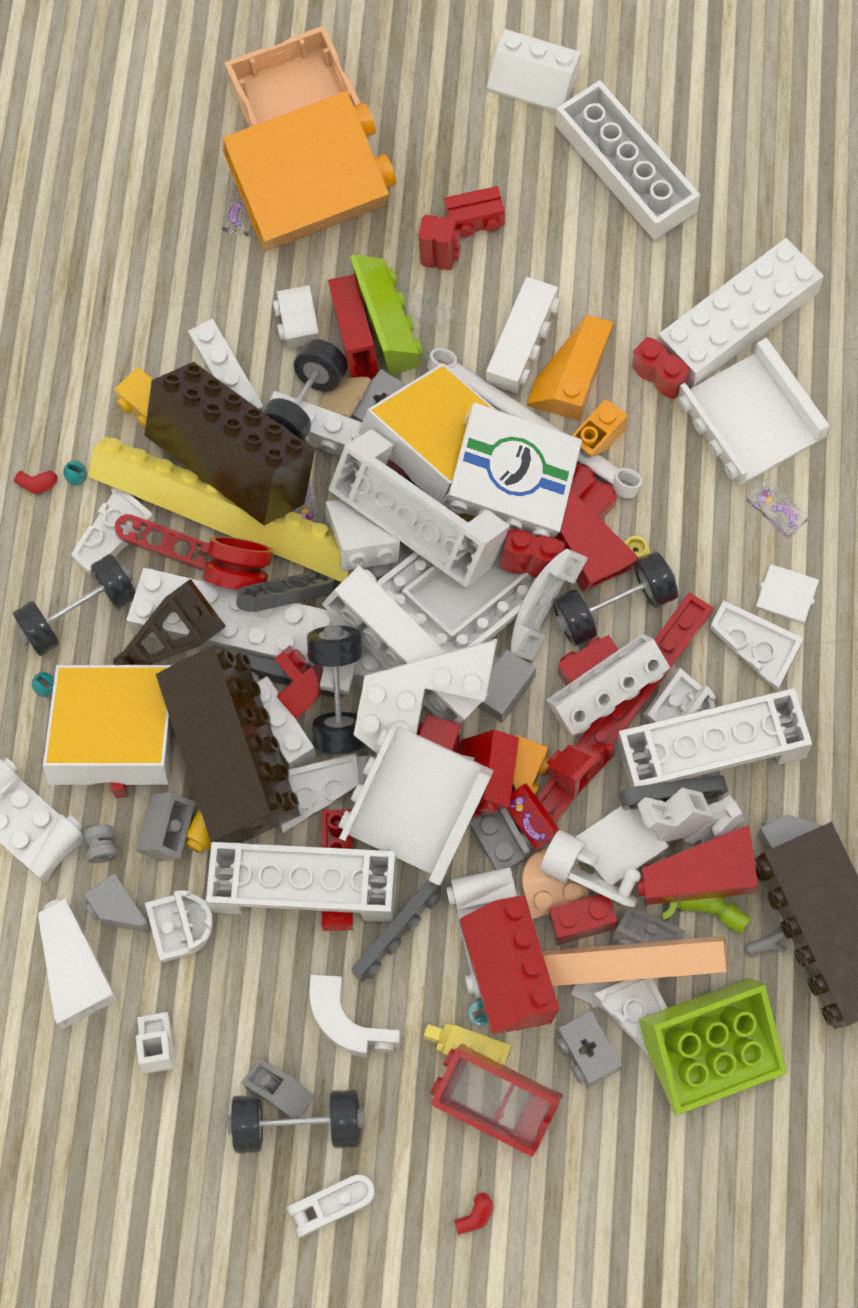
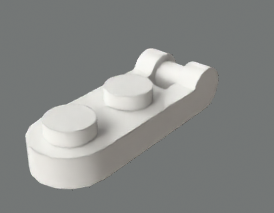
[286,1175,375,1238]

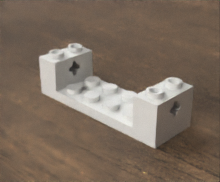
[328,429,510,588]
[617,688,812,788]
[206,842,398,923]

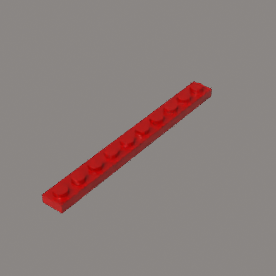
[537,592,714,824]

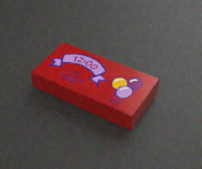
[506,783,560,851]

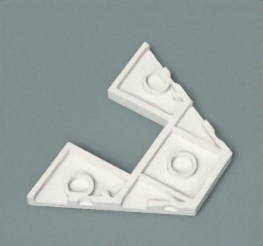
[354,639,498,761]

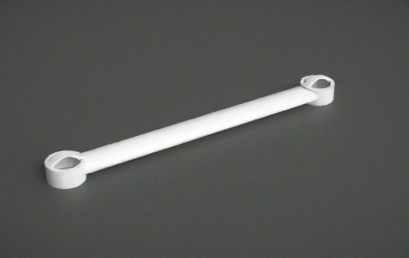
[427,348,642,498]

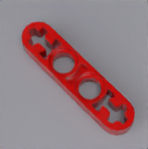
[114,514,209,571]

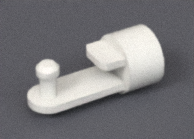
[540,830,641,907]

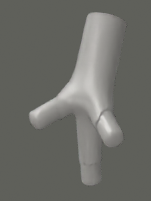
[745,926,786,956]

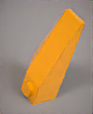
[527,315,614,421]

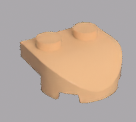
[520,848,589,919]

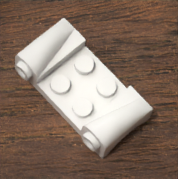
[0,757,85,884]
[446,867,517,1001]

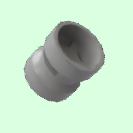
[83,825,118,863]

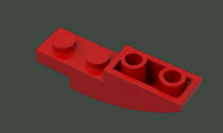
[321,809,353,931]

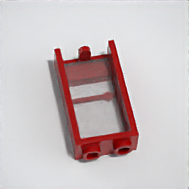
[430,1043,564,1157]

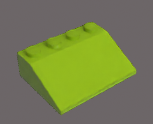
[638,978,787,1115]

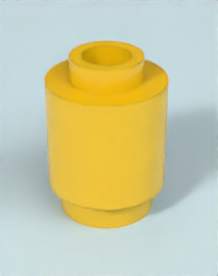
[185,811,212,854]

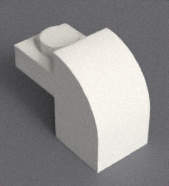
[637,788,713,841]
[135,1012,176,1074]

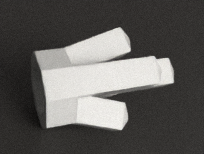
[684,795,745,845]

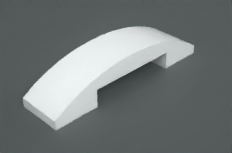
[511,549,588,661]

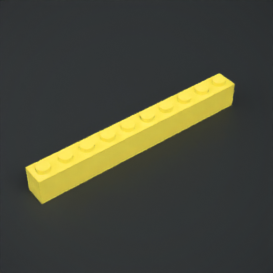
[88,437,355,582]

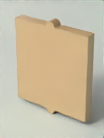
[318,377,371,418]

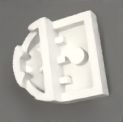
[643,668,716,723]
[145,890,212,963]

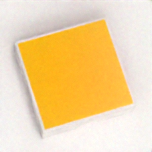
[359,363,496,504]
[43,665,172,785]

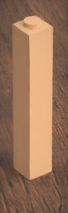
[542,936,729,986]

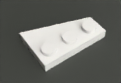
[71,487,155,577]
[281,753,359,834]
[592,978,667,1057]

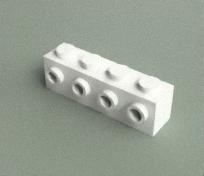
[486,277,561,394]
[269,391,362,456]
[546,633,670,735]

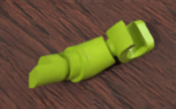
[643,897,751,935]

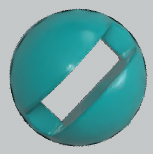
[63,460,87,485]
[32,672,54,697]
[468,1000,488,1025]

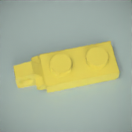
[423,1023,512,1073]

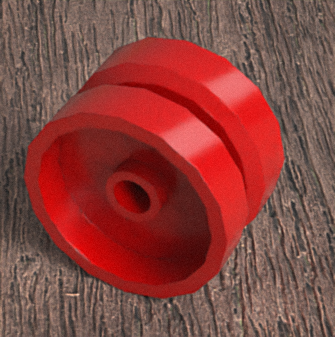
[203,536,273,590]

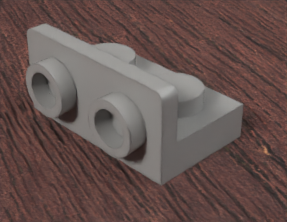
[469,808,532,870]
[610,906,685,945]

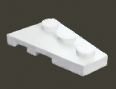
[710,600,804,691]

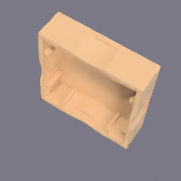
[224,26,360,127]

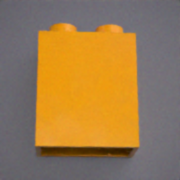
[222,91,397,253]

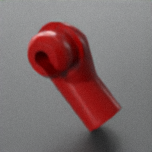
[14,470,58,494]
[454,1193,494,1236]

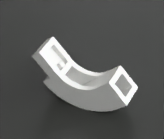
[309,975,401,1058]

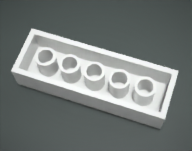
[556,80,700,241]
[658,238,824,388]
[322,566,488,724]

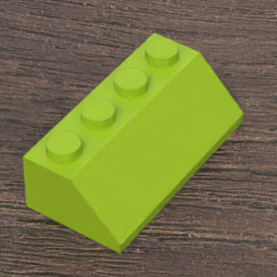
[350,254,423,375]

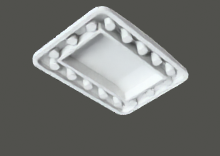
[377,513,536,653]

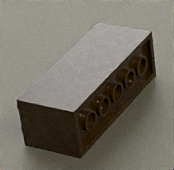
[144,362,315,526]
[155,645,301,843]
[754,822,858,1029]

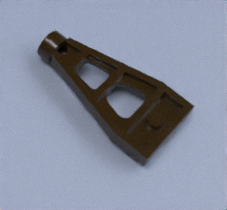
[113,579,226,665]

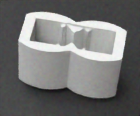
[273,285,320,349]

